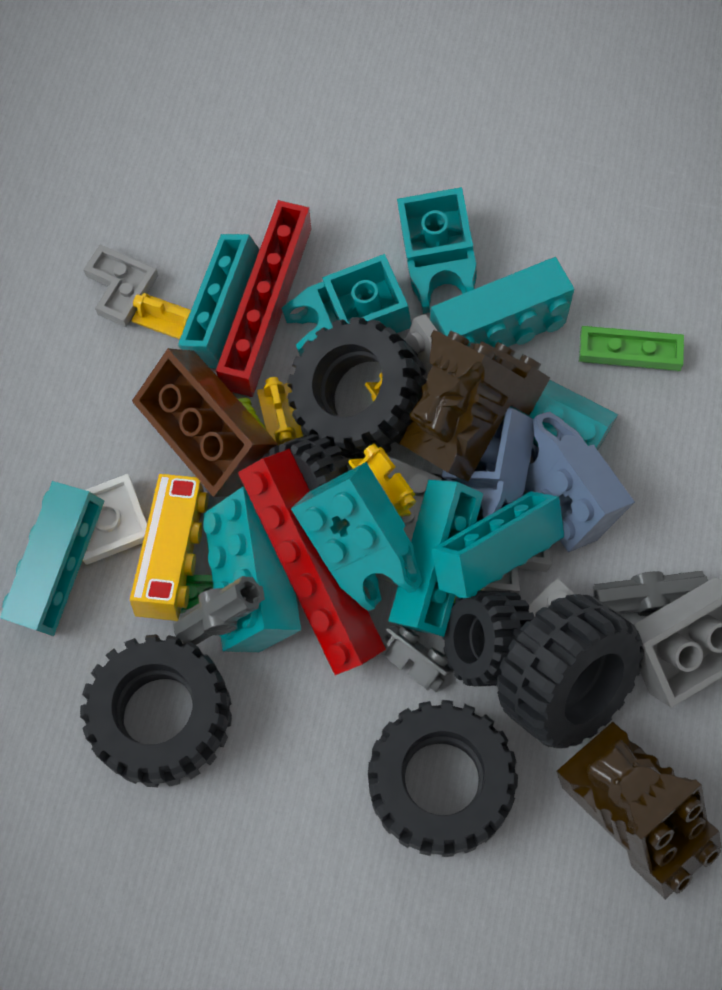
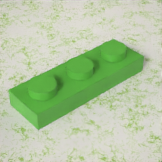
[578,326,684,371]

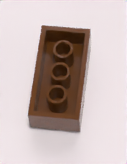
[132,348,278,497]

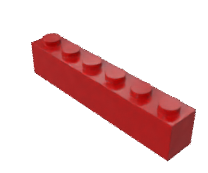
[216,200,312,397]
[238,449,386,675]

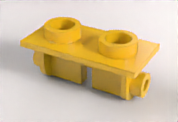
[131,293,191,340]
[257,377,303,446]
[348,444,416,517]

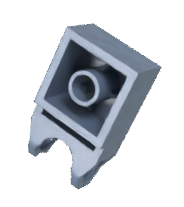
[442,408,534,519]
[525,412,635,553]

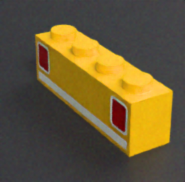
[130,474,209,621]

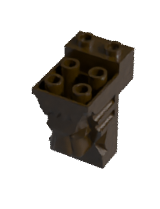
[399,330,550,482]
[556,721,722,900]

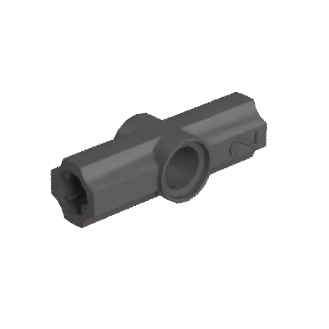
[593,571,708,616]
[173,576,265,645]

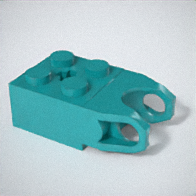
[397,187,477,314]
[281,254,412,357]
[291,462,422,611]

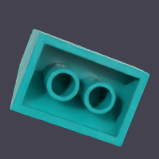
[509,380,618,450]

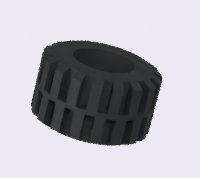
[262,434,349,491]
[443,591,535,687]

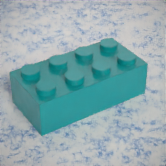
[430,256,575,347]
[203,486,301,653]

